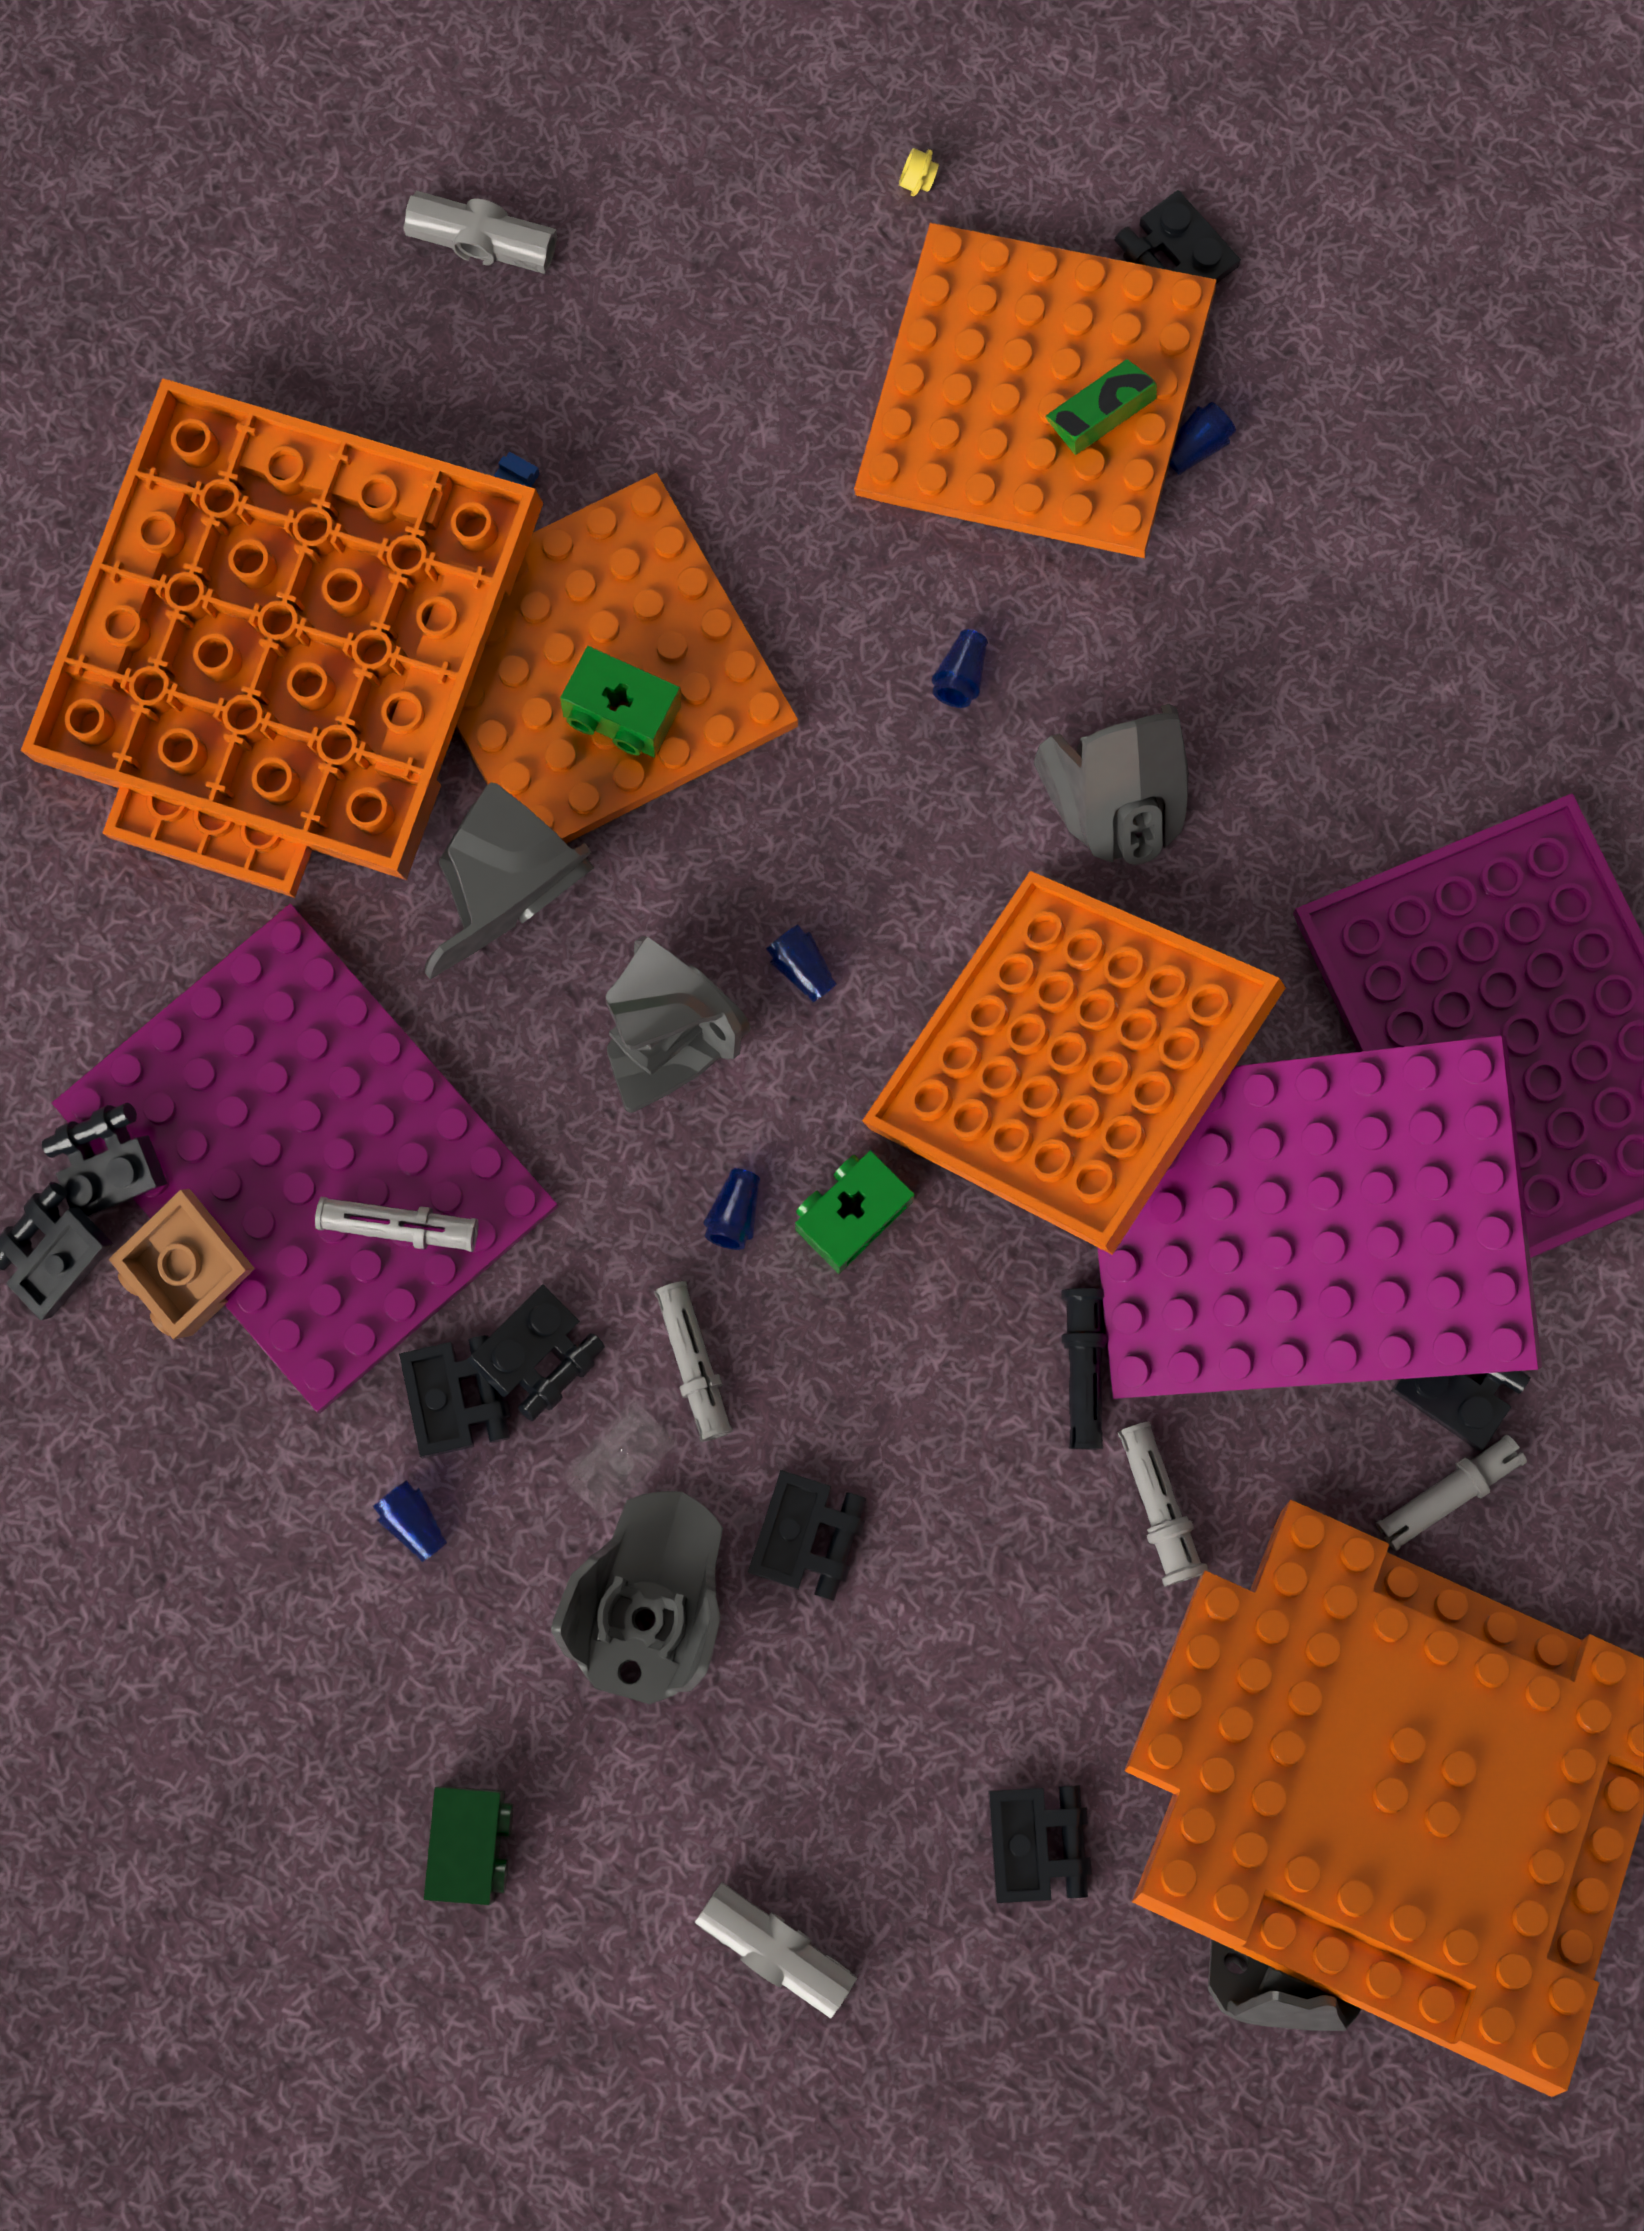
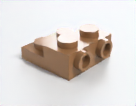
[109,1189,255,1340]

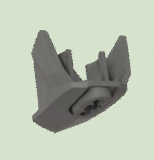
[1034,704,1189,865]
[424,782,594,980]
[551,1491,723,1704]

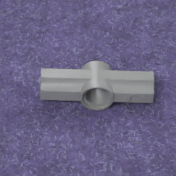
[403,191,557,274]
[695,1882,857,2018]

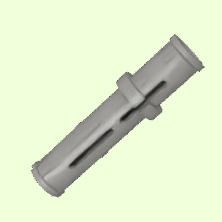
[315,1197,479,1252]
[654,1281,733,1442]
[1375,1435,1527,1551]

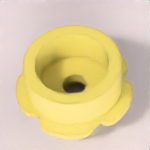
[899,148,939,196]

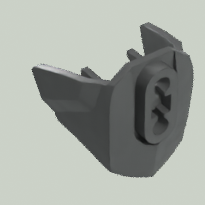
[606,936,751,1113]
[1208,1939,1362,2031]

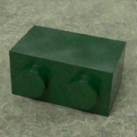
[424,1786,513,1905]

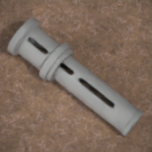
[1118,1421,1210,1587]

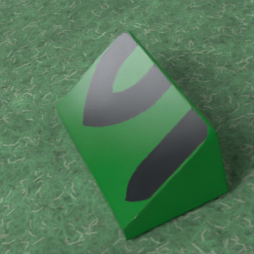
[1046,359,1157,455]

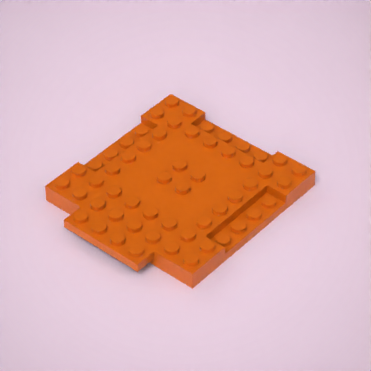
[21,378,543,898]
[1125,1499,1644,2097]

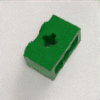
[560,646,681,758]
[795,1150,915,1274]

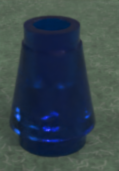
[1169,402,1236,475]
[932,629,988,708]
[766,924,838,1003]
[703,1168,760,1250]
[373,1480,447,1562]

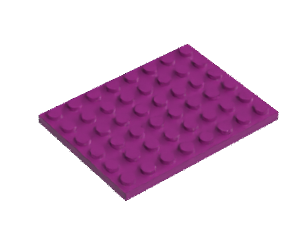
[1293,793,1644,1259]
[51,903,559,1414]
[1097,1036,1542,1399]

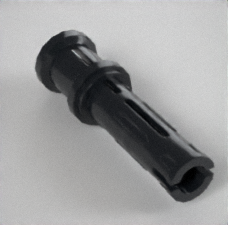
[1061,1288,1108,1450]

